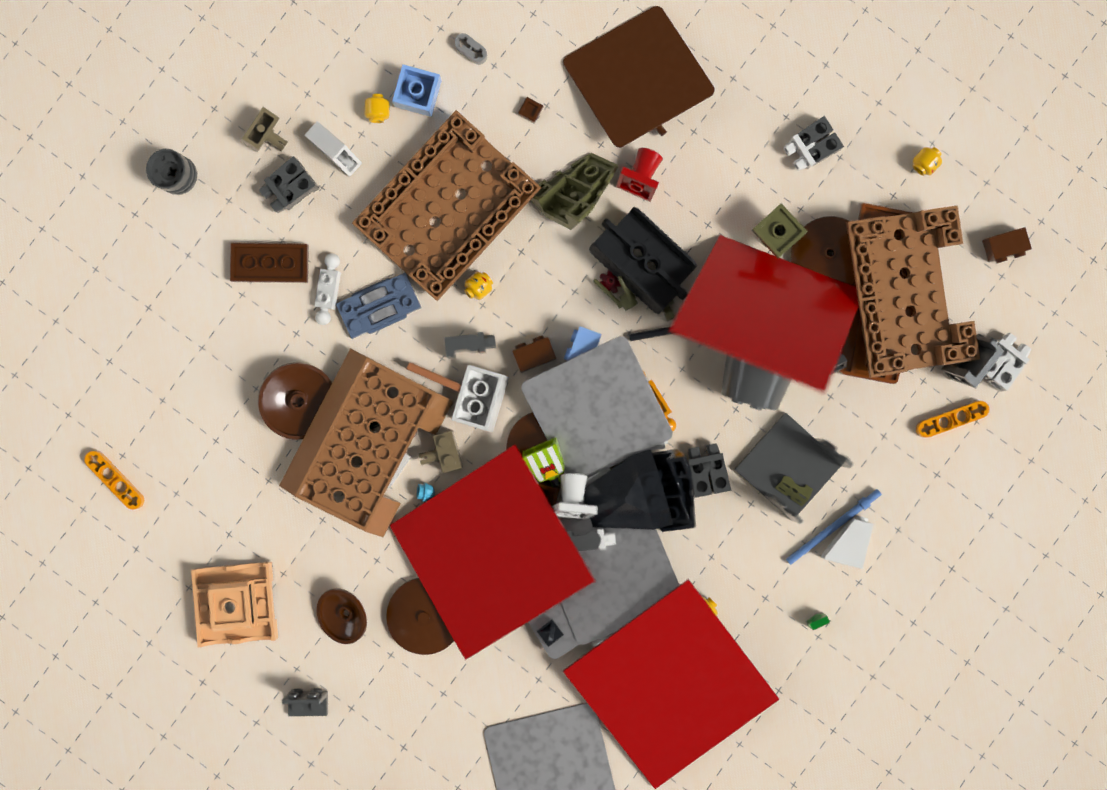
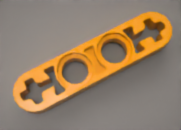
[916,401,989,438]
[84,451,144,510]

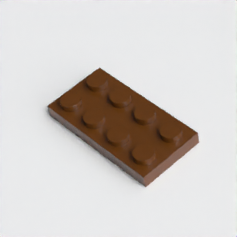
[230,243,309,283]

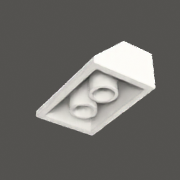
[451,365,509,432]

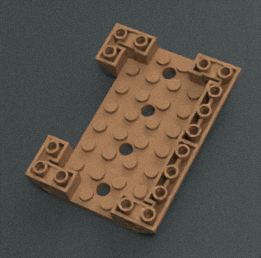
[846,205,980,378]
[279,348,453,537]

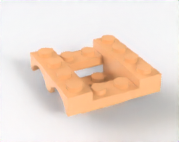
[191,561,278,648]

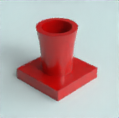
[616,148,663,202]

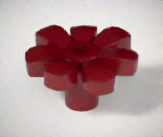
[600,270,622,294]

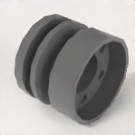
[146,149,197,195]

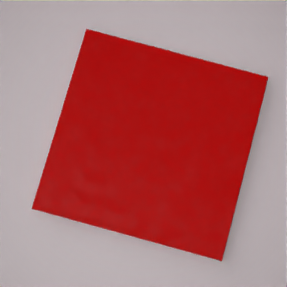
[669,235,859,394]
[390,445,595,660]
[563,579,780,789]

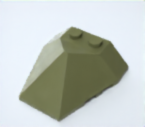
[531,153,618,230]

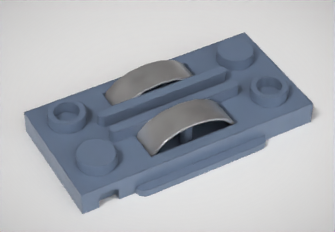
[336,273,422,339]

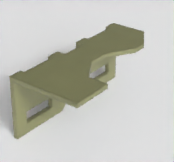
[775,476,813,506]

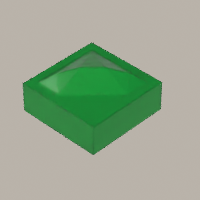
[806,613,830,630]

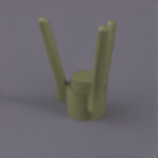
[593,276,638,311]

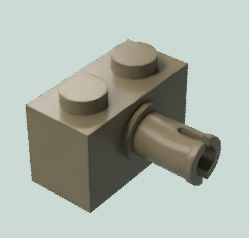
[241,107,288,152]
[418,431,463,473]

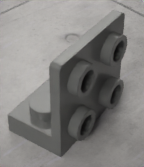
[282,688,328,716]

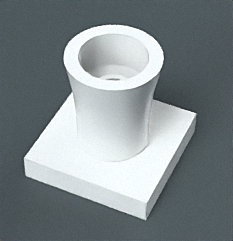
[552,474,597,520]

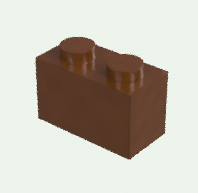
[982,227,1032,264]
[512,335,557,373]

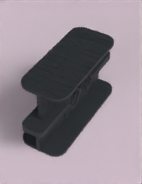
[589,207,697,314]

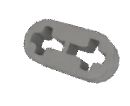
[455,33,487,65]

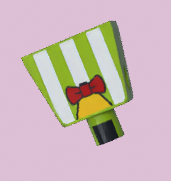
[522,437,565,487]

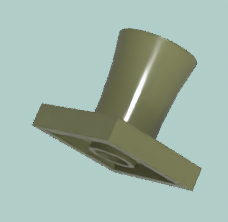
[752,203,808,259]

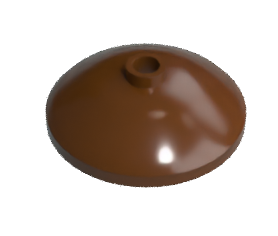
[316,588,367,644]

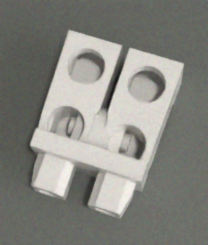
[983,333,1031,392]

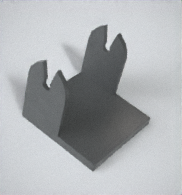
[734,413,854,524]

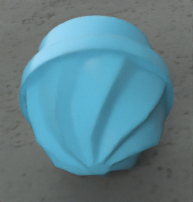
[416,482,435,502]

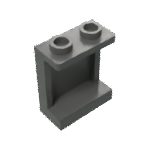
[941,334,1004,388]

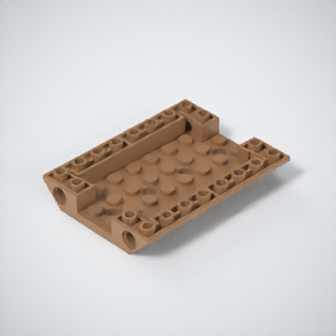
[352,110,541,301]

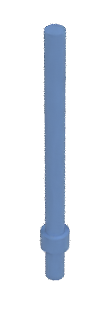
[786,489,882,565]

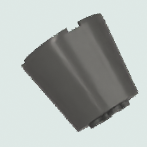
[721,354,791,410]

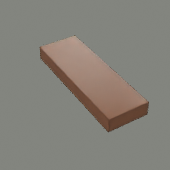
[406,362,462,392]

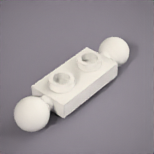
[314,253,341,325]

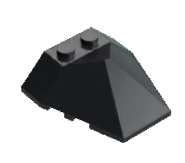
[652,449,696,532]
[584,450,673,530]

